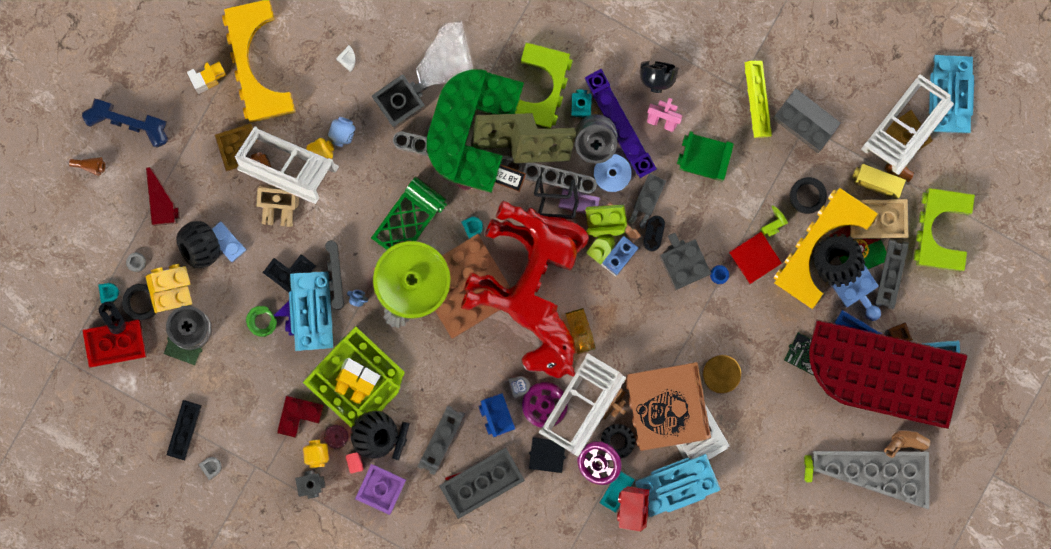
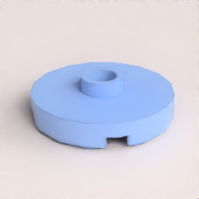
[593,154,632,192]

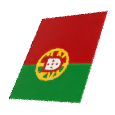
[829,225,886,269]

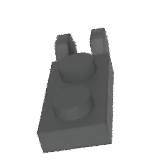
[628,173,666,229]

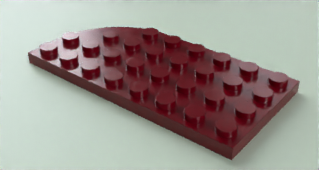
[809,319,968,429]

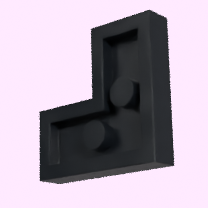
[262,254,316,293]

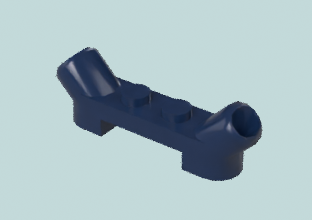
[82,98,168,148]

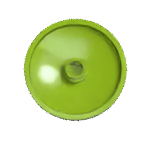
[373,241,450,319]

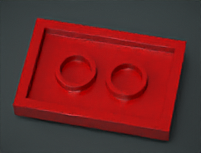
[82,320,147,368]

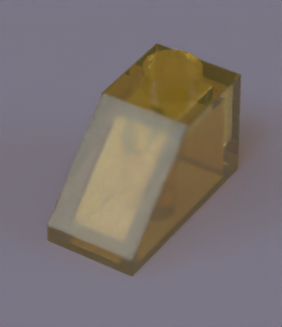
[565,308,596,354]

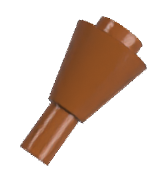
[69,157,106,176]

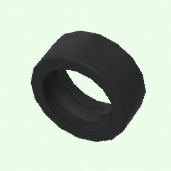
[789,177,827,214]
[122,284,156,320]

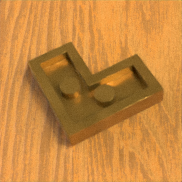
[215,123,257,172]

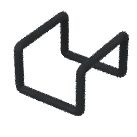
[534,177,579,219]

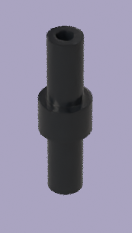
[392,422,410,461]

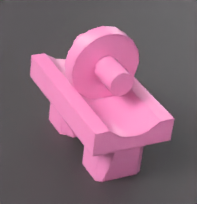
[647,98,683,132]

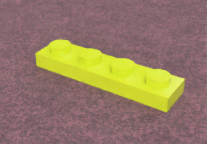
[744,61,772,138]

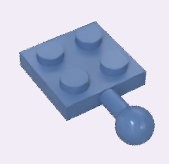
[832,265,881,321]

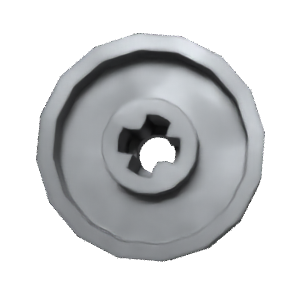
[575,114,617,164]
[166,306,212,350]

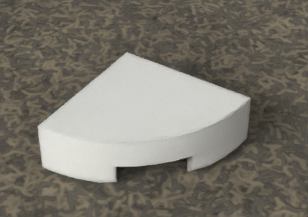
[336,45,356,73]

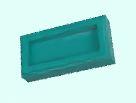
[599,472,635,513]

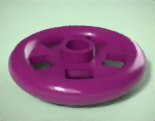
[522,382,568,428]
[577,442,621,485]

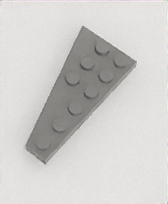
[813,451,929,510]

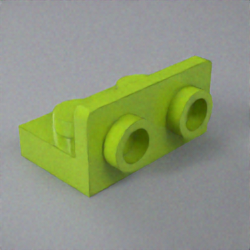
[585,205,627,237]

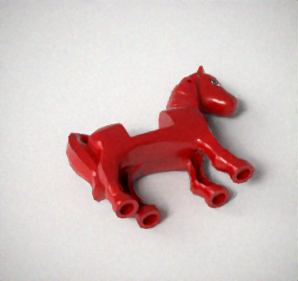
[461,200,589,378]

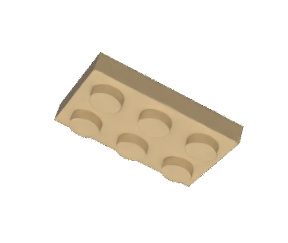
[850,199,908,239]

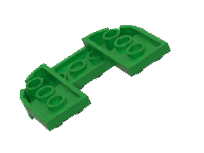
[426,69,524,193]

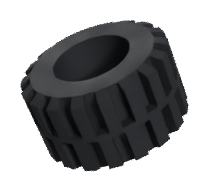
[813,234,865,287]

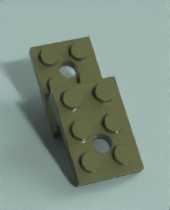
[471,113,576,163]

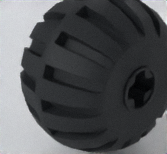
[176,221,220,268]
[351,411,398,459]

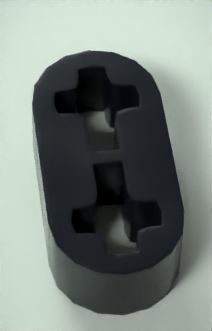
[643,216,665,252]
[98,302,126,334]

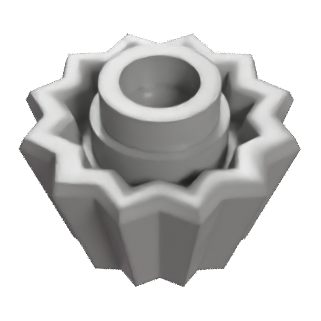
[383,309,409,328]

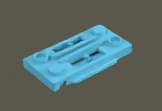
[929,55,974,133]
[289,272,333,351]
[635,454,721,517]

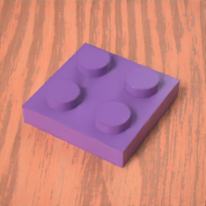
[355,464,406,515]

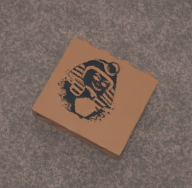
[625,362,711,451]

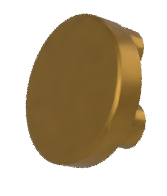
[703,355,741,393]

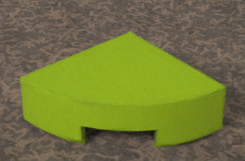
[804,455,813,482]

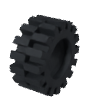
[600,424,635,459]

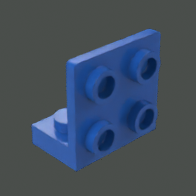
[478,393,515,438]

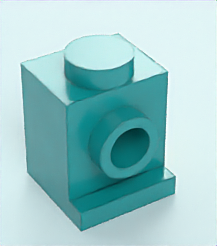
[571,89,592,118]

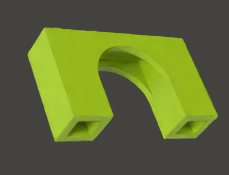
[516,42,573,129]
[914,188,975,272]

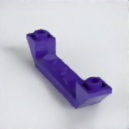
[585,69,657,178]

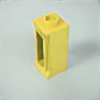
[852,164,906,199]

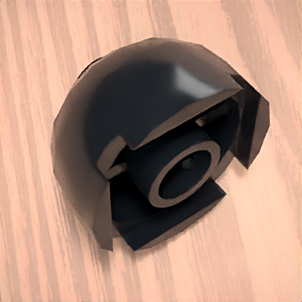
[640,61,679,93]

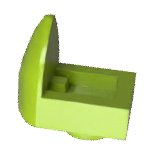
[760,205,788,237]
[586,234,615,264]

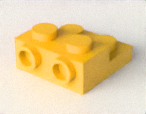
[145,264,192,313]

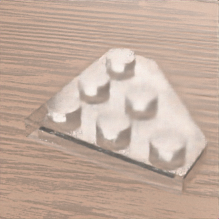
[416,21,473,87]

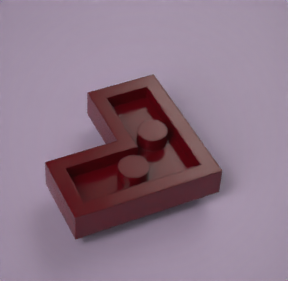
[277,396,324,438]

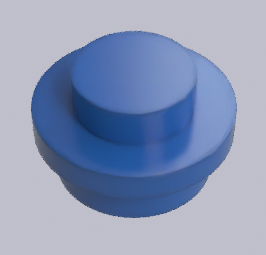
[710,265,729,284]

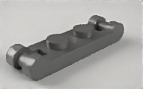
[875,238,909,310]
[325,240,344,310]
[417,405,465,475]

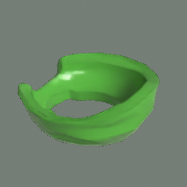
[246,306,277,337]

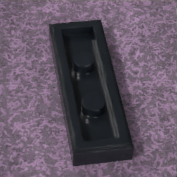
[166,400,202,461]

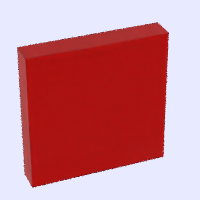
[729,232,782,285]

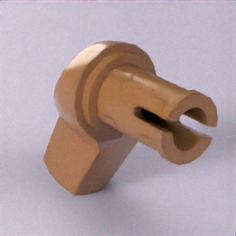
[884,431,930,458]

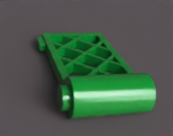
[371,176,447,250]

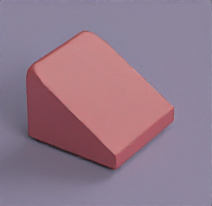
[346,452,364,473]

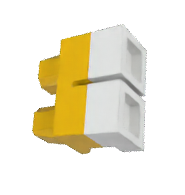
[187,62,226,94]
[334,358,380,404]

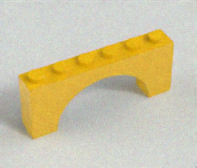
[222,0,296,123]
[774,188,878,310]

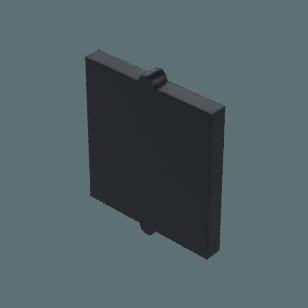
[529,438,566,473]

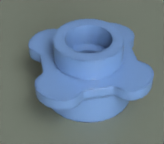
[347,290,369,307]

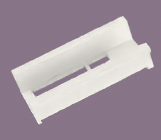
[861,74,954,175]
[235,127,339,204]
[539,353,627,457]
[676,404,729,460]

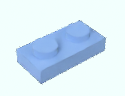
[212,221,246,263]

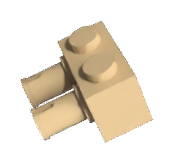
[257,184,299,227]

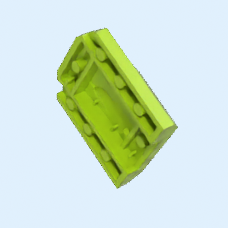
[303,326,405,428]

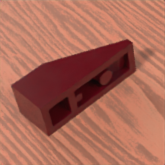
[146,167,180,226]

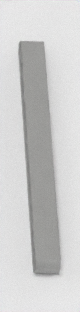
[393,132,597,195]

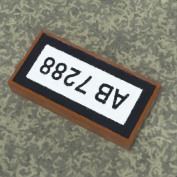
[495,164,526,192]

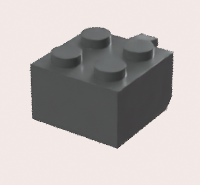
[372,75,429,130]
[660,233,711,291]

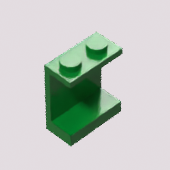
[677,131,734,182]

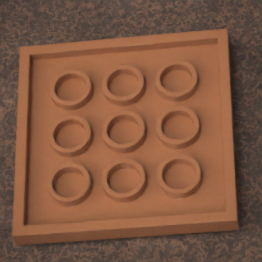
[435,234,510,339]

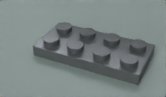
[439,447,525,519]

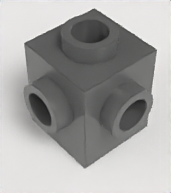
[295,470,325,499]

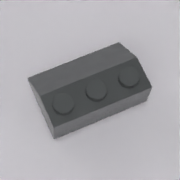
[772,88,841,153]

